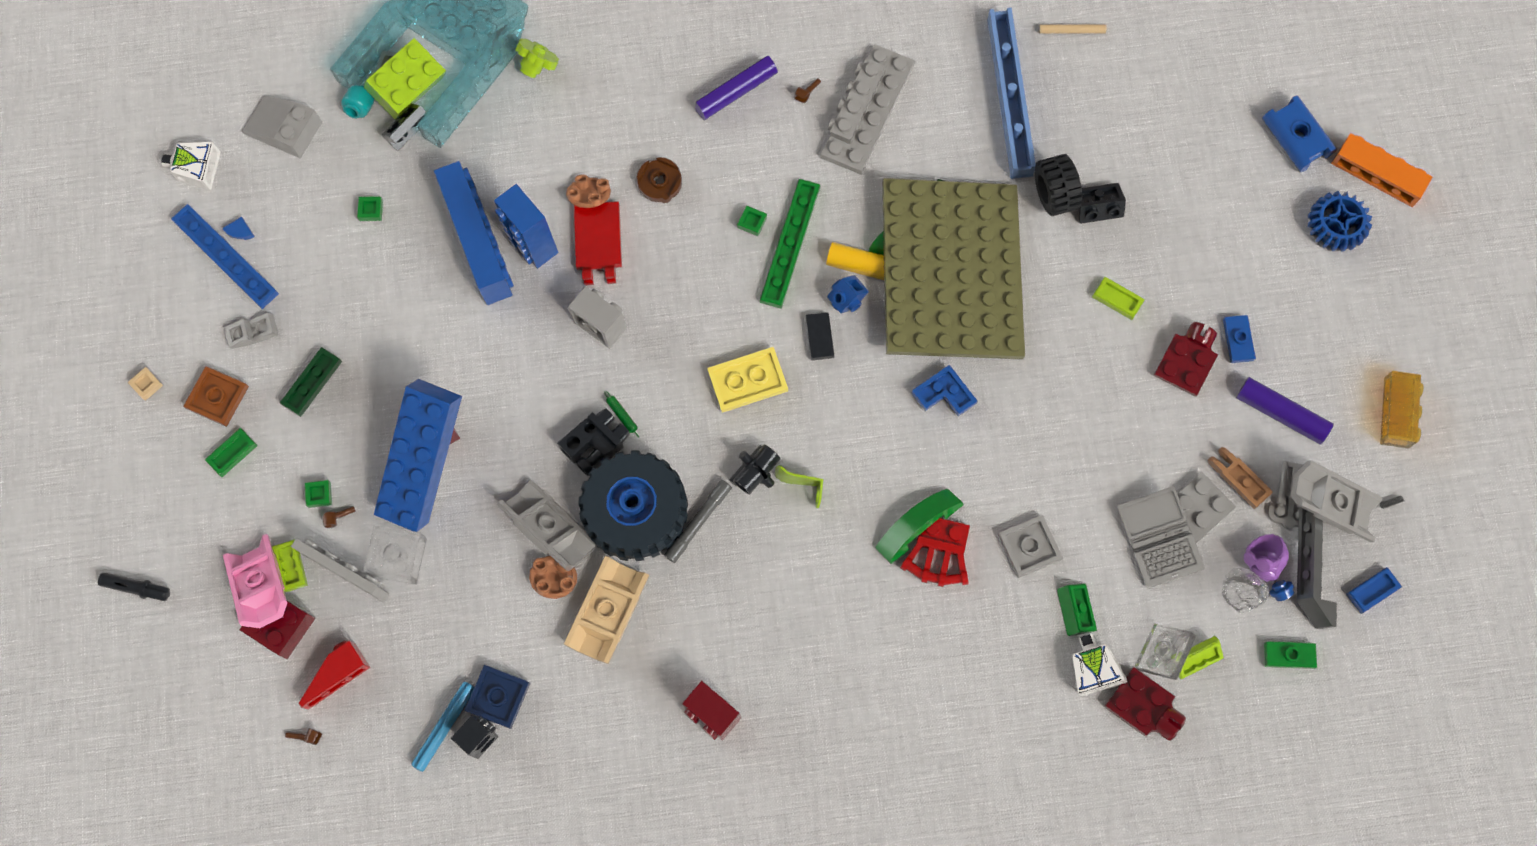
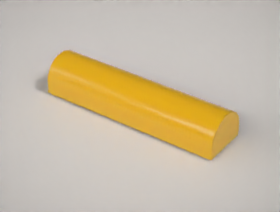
[826,242,884,280]

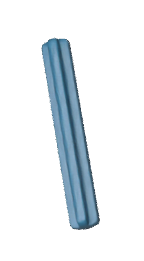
[411,681,474,772]

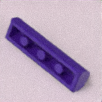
[696,56,778,120]
[1236,377,1334,445]

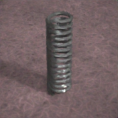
[1380,495,1405,509]

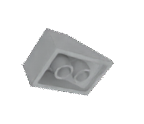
[242,96,322,159]

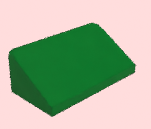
[1057,584,1097,636]

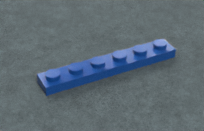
[171,204,279,309]

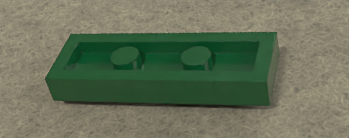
[280,347,342,417]

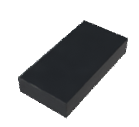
[806,312,834,361]

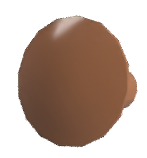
[566,174,611,208]
[529,556,577,599]

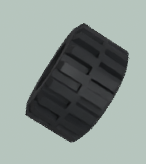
[1034,154,1082,216]

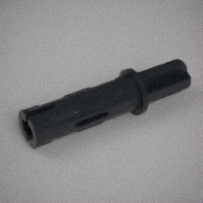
[98,573,170,601]

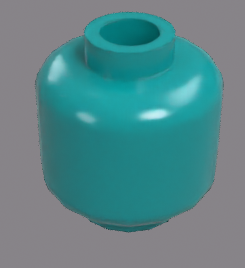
[341,85,374,119]

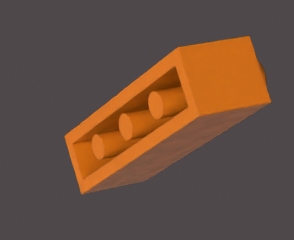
[1331,133,1433,208]

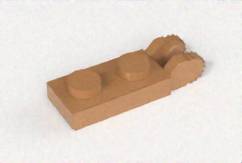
[1208,447,1273,509]

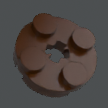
[637,157,682,203]

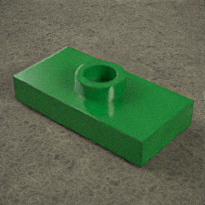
[1264,641,1317,669]

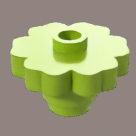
[515,38,559,78]

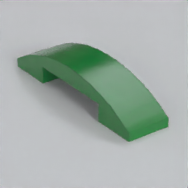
[875,489,964,564]

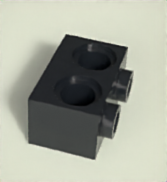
[451,715,499,759]

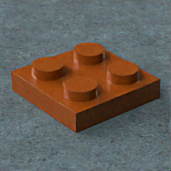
[183,366,249,427]

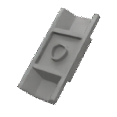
[1290,460,1382,542]
[497,480,596,571]

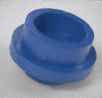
[1269,580,1294,601]

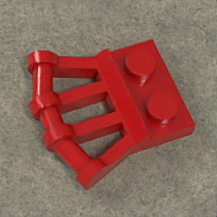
[900,518,970,587]

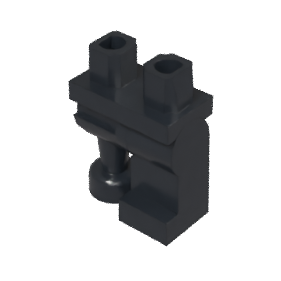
[557,408,630,476]

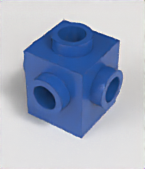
[827,275,869,314]

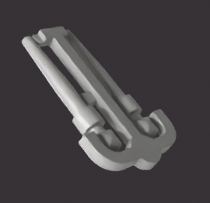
[1268,461,1303,529]

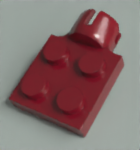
[1153,322,1219,397]
[1105,667,1186,741]

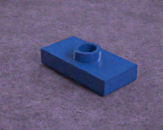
[1223,315,1256,363]

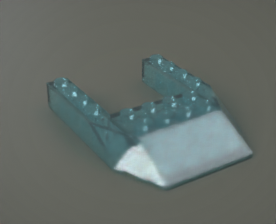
[330,0,528,148]

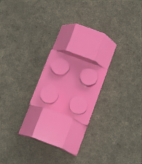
[223,534,287,628]

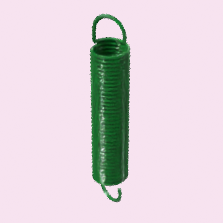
[604,391,639,438]

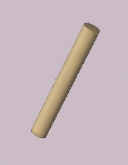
[1039,24,1107,34]

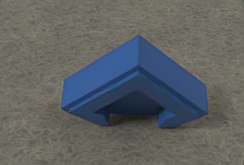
[222,217,255,240]

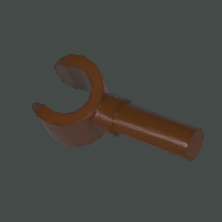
[795,78,821,103]
[323,506,356,528]
[285,728,322,745]

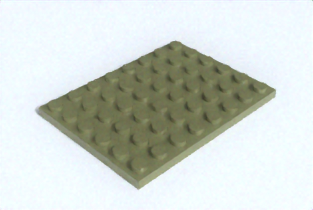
[882,178,1025,359]

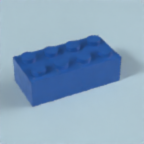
[494,183,559,269]

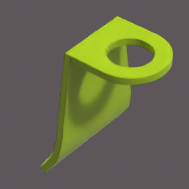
[775,465,823,509]

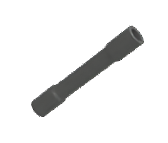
[664,480,732,563]

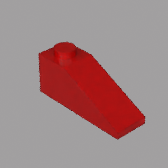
[299,641,371,710]

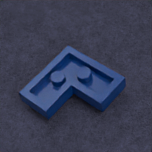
[911,365,978,416]

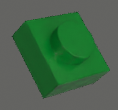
[357,197,383,221]
[737,205,767,236]
[305,480,332,508]

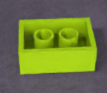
[364,38,446,120]

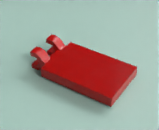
[574,202,622,285]

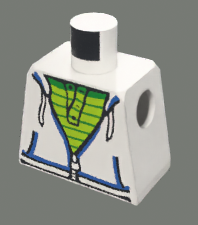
[161,142,220,190]
[1073,634,1128,696]

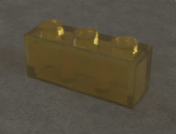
[1380,371,1424,449]

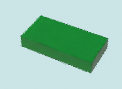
[205,428,258,477]

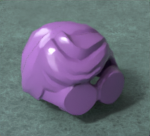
[1243,534,1289,582]

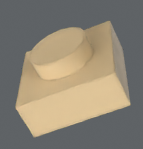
[128,367,163,401]

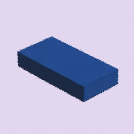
[1346,567,1402,614]

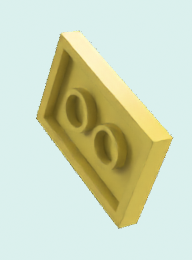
[707,347,788,413]

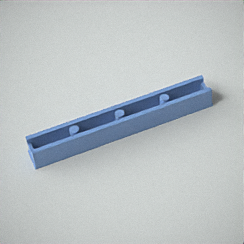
[987,7,1036,179]

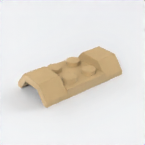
[564,556,649,664]

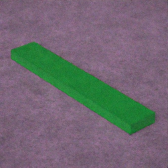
[760,179,820,309]

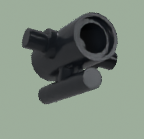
[729,445,781,495]

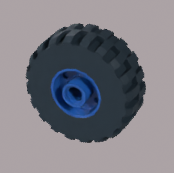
[578,450,688,561]

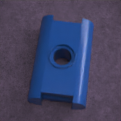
[1262,95,1337,172]

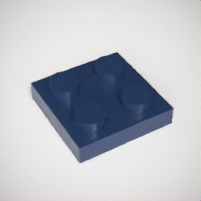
[465,665,531,729]

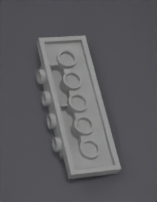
[821,44,915,175]

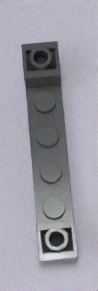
[1297,506,1337,629]

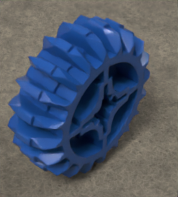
[1307,191,1372,252]

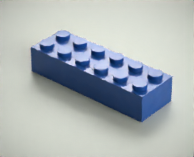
[434,161,514,305]
[374,379,462,533]

